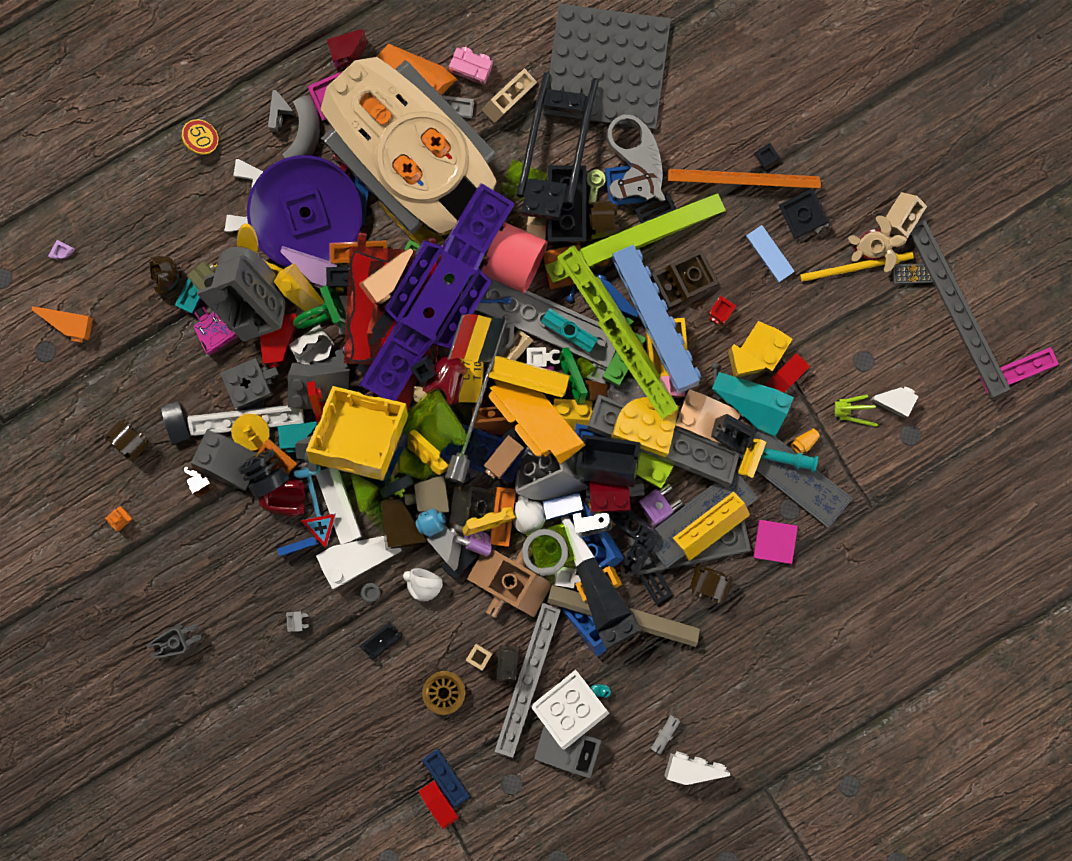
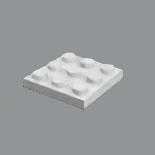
[531,670,610,750]

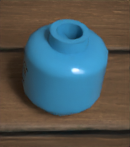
[416,508,446,537]

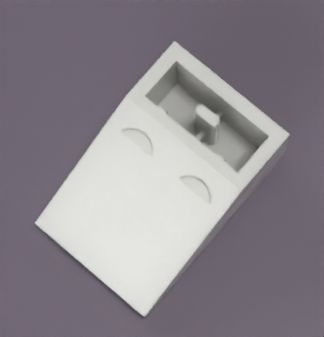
[664,751,730,785]

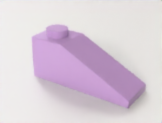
[281,246,337,288]

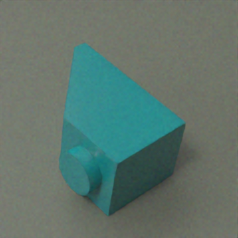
[278,422,318,453]

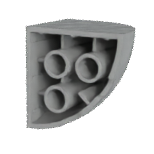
[515,447,589,500]

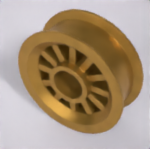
[422,671,466,715]

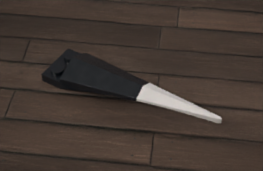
[561,516,642,650]

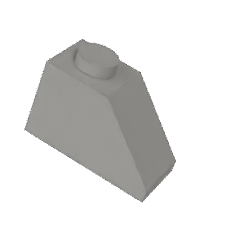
[427,524,462,571]

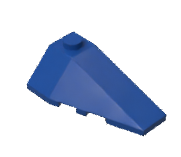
[568,495,624,569]

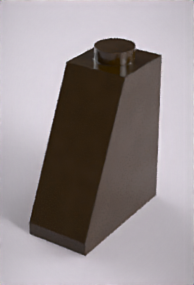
[379,497,426,550]

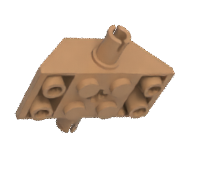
[467,548,553,618]

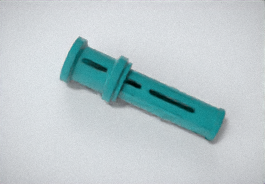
[761,448,818,473]

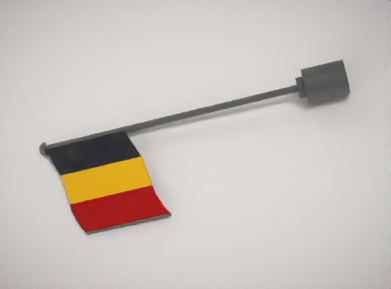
[445,314,509,484]

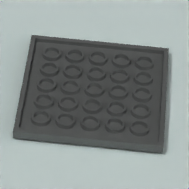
[543,3,671,130]

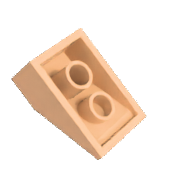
[359,248,413,304]
[675,389,740,447]

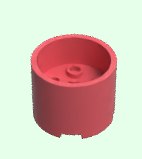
[482,222,548,294]

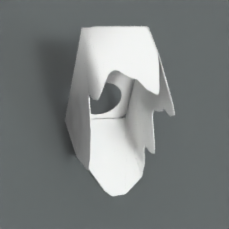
[289,325,334,365]

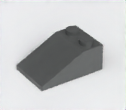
[288,363,350,409]
[191,429,256,491]

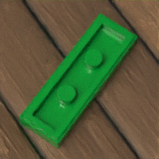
[559,347,588,405]

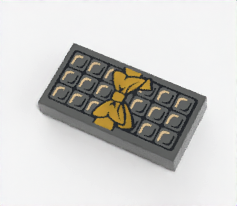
[893,264,933,285]

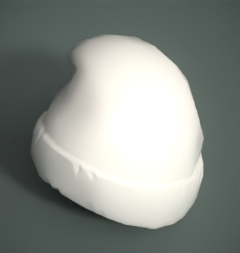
[513,495,546,534]
[403,568,443,602]

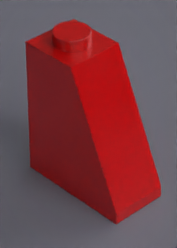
[260,314,298,368]

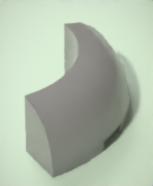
[282,95,321,158]

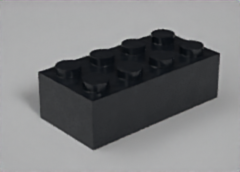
[548,165,586,245]

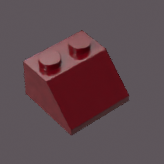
[326,29,368,72]

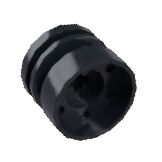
[237,449,289,498]

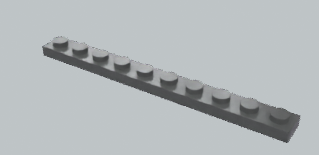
[910,219,1010,398]

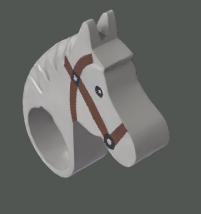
[606,115,665,202]

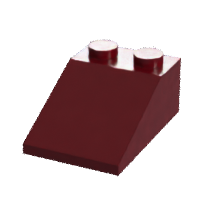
[589,481,630,513]

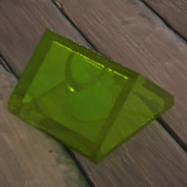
[350,474,380,513]
[527,523,575,568]

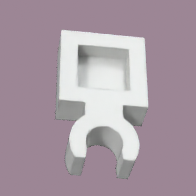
[526,347,560,367]
[554,567,581,588]

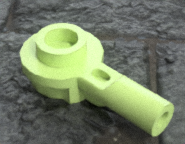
[587,169,605,202]

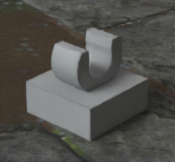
[286,611,309,632]

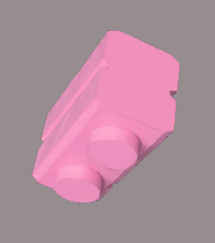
[449,47,493,85]

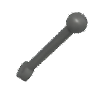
[712,362,720,401]

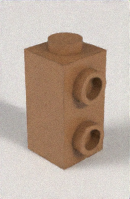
[484,435,524,479]

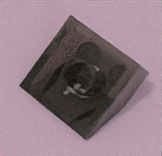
[449,485,497,529]

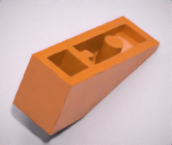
[32,306,93,343]

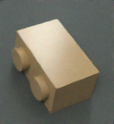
[885,192,927,238]

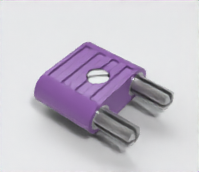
[638,484,683,527]
[454,524,491,557]

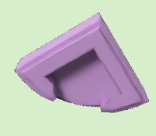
[48,240,75,260]

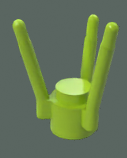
[835,395,878,427]

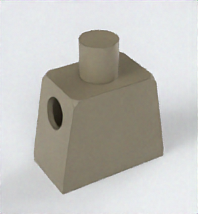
[404,475,450,513]

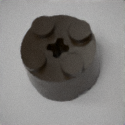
[586,201,619,240]
[104,419,149,463]
[689,565,734,604]

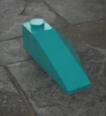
[711,372,794,437]

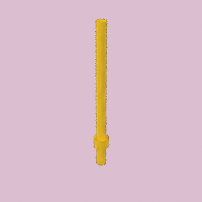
[800,252,914,282]

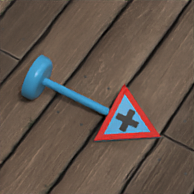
[294,465,336,548]

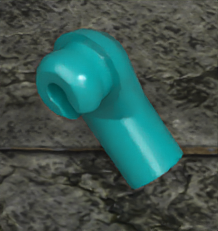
[591,684,611,698]

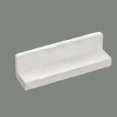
[316,467,363,544]

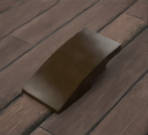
[650,250,719,309]

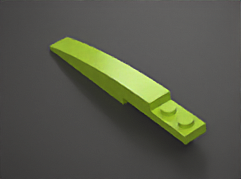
[545,194,726,284]
[557,246,678,419]

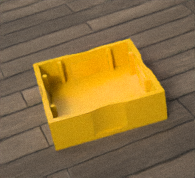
[306,386,408,481]

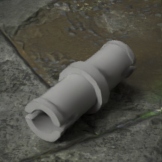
[650,715,681,755]

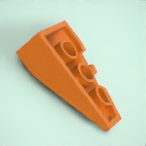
[376,44,457,96]

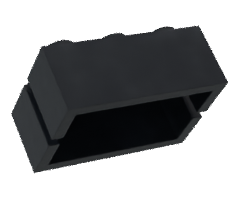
[576,435,641,487]

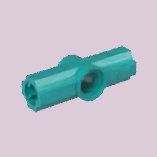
[541,308,598,353]

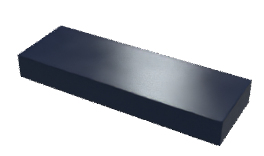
[421,748,470,808]

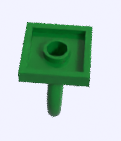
[293,285,349,329]

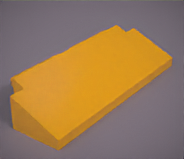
[489,378,585,464]

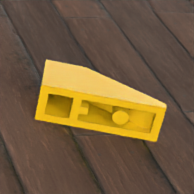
[274,263,325,318]

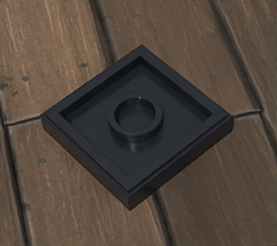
[779,188,830,239]

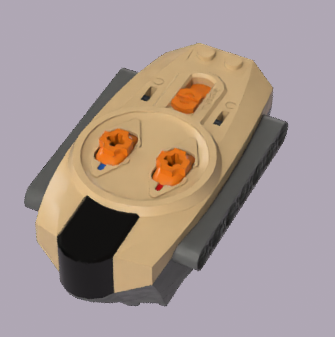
[321,57,497,236]

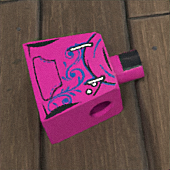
[194,307,238,356]

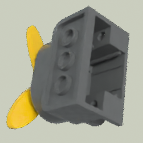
[197,223,285,342]

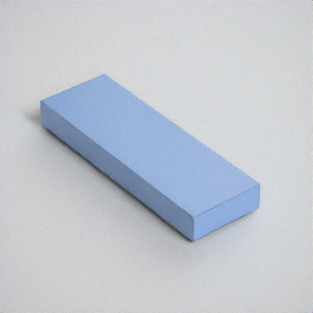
[746,225,795,283]

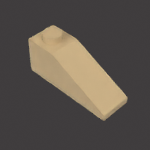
[481,68,537,123]

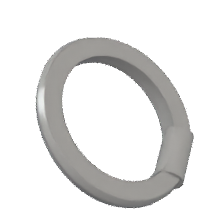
[522,529,568,576]

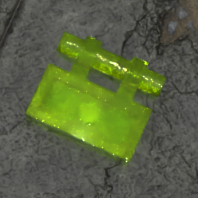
[500,159,548,201]

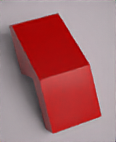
[765,353,810,393]
[418,780,459,829]

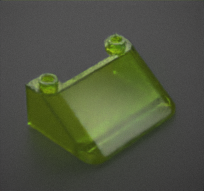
[397,389,466,480]

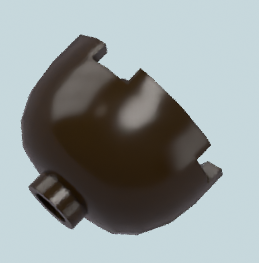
[149,256,182,295]

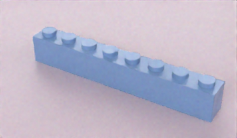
[612,245,701,394]

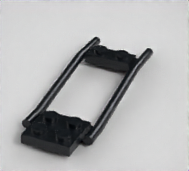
[516,72,599,221]

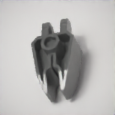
[146,623,202,658]

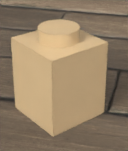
[466,643,493,670]

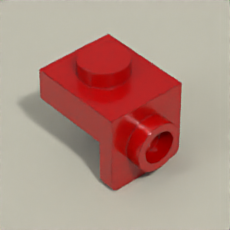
[708,295,736,326]

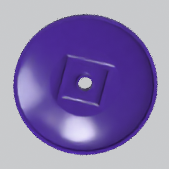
[247,155,362,267]

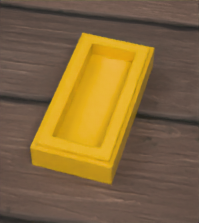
[738,438,766,478]

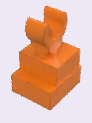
[105,506,133,532]

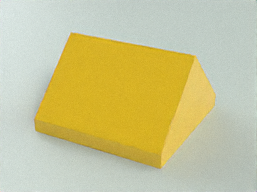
[728,344,766,377]

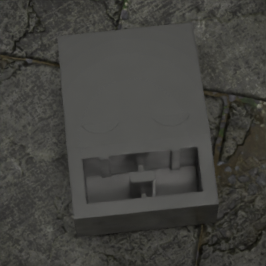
[534,725,602,778]

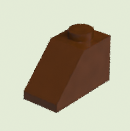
[562,380,608,403]

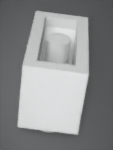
[871,387,918,418]

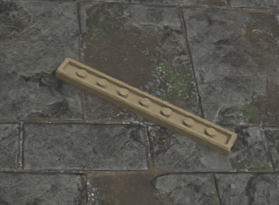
[547,585,700,647]

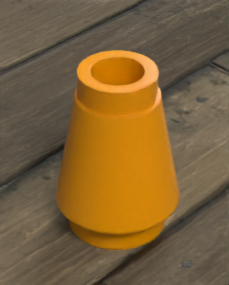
[791,428,820,454]

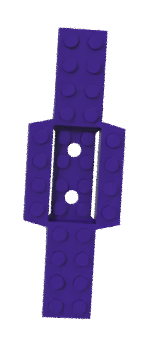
[360,183,515,401]

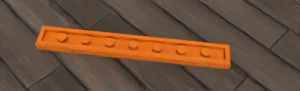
[667,169,821,188]

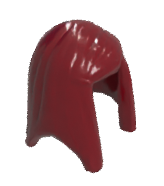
[423,356,467,405]
[258,479,306,516]

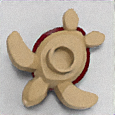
[848,216,907,272]

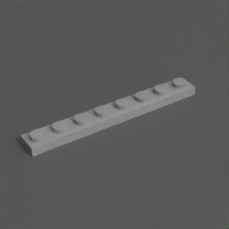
[495,603,561,758]

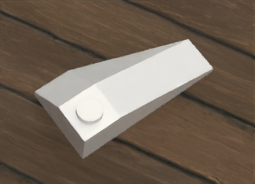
[316,536,402,589]

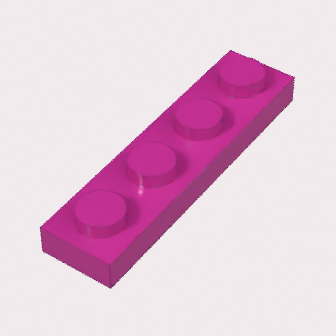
[979,347,1059,394]

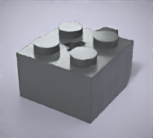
[220,358,280,410]

